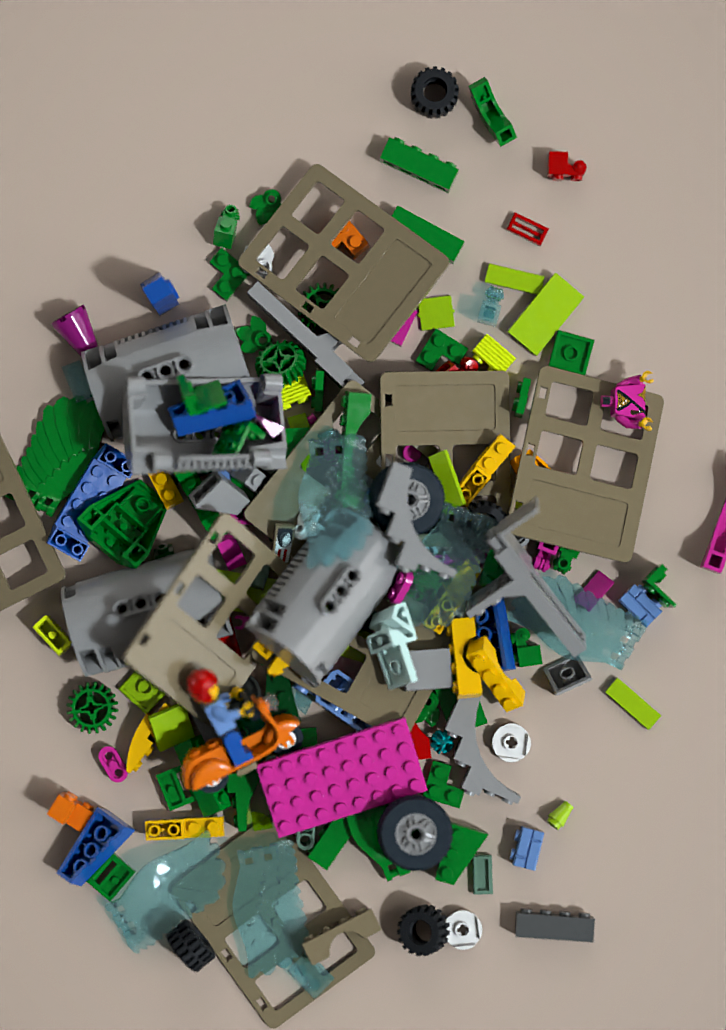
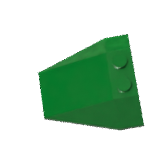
[77,479,167,569]

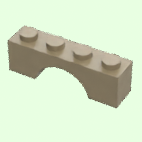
[301,907,382,966]

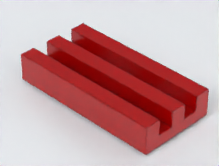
[506,212,549,246]

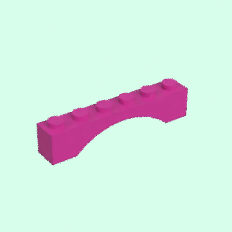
[700,498,726,574]

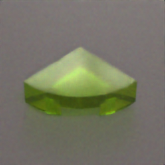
[251,812,273,831]

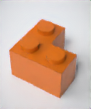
[332,221,369,259]
[47,791,94,832]

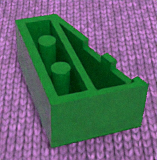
[434,822,489,885]

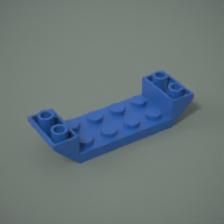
[47,443,132,562]

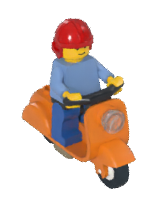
[181,668,303,793]

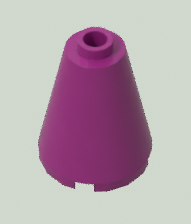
[51,304,98,357]

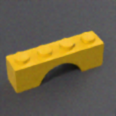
[446,617,482,699]
[466,635,525,713]

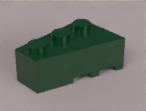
[264,674,301,726]

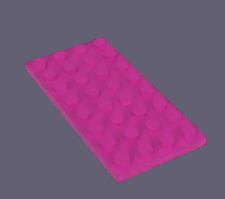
[257,716,428,838]

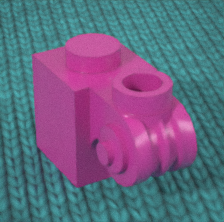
[532,542,559,573]

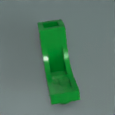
[468,77,517,147]

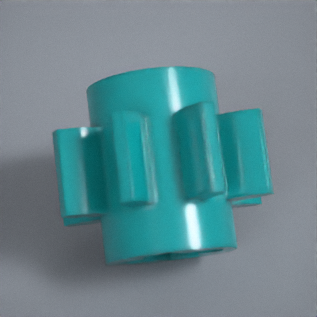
[430,730,455,754]

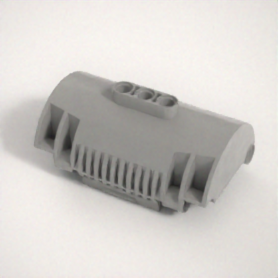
[81,304,250,442]
[122,374,287,475]
[245,507,401,688]
[61,548,233,677]

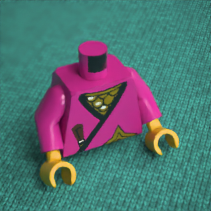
[600,371,654,431]

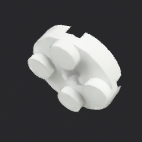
[492,723,531,762]
[445,910,482,950]

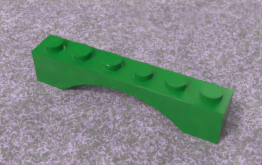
[333,391,372,510]

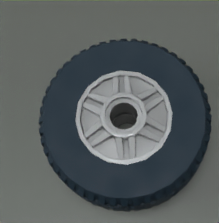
[368,462,445,535]
[377,795,453,871]

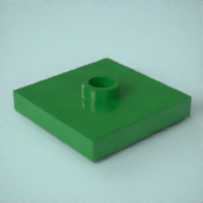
[548,330,595,375]

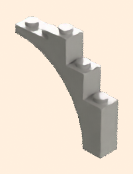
[375,462,457,580]
[444,695,521,805]

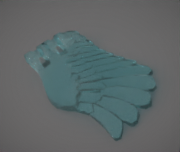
[298,435,373,568]
[401,502,498,630]
[507,575,648,670]
[105,830,226,954]
[233,840,309,978]

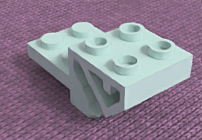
[367,602,417,690]

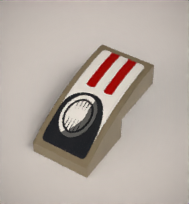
[272,523,295,564]

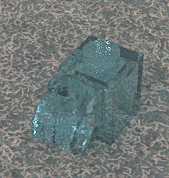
[477,285,504,327]

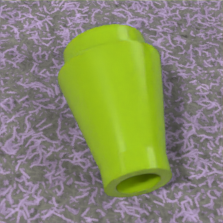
[546,801,574,830]

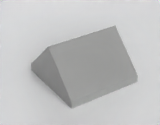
[543,654,592,696]

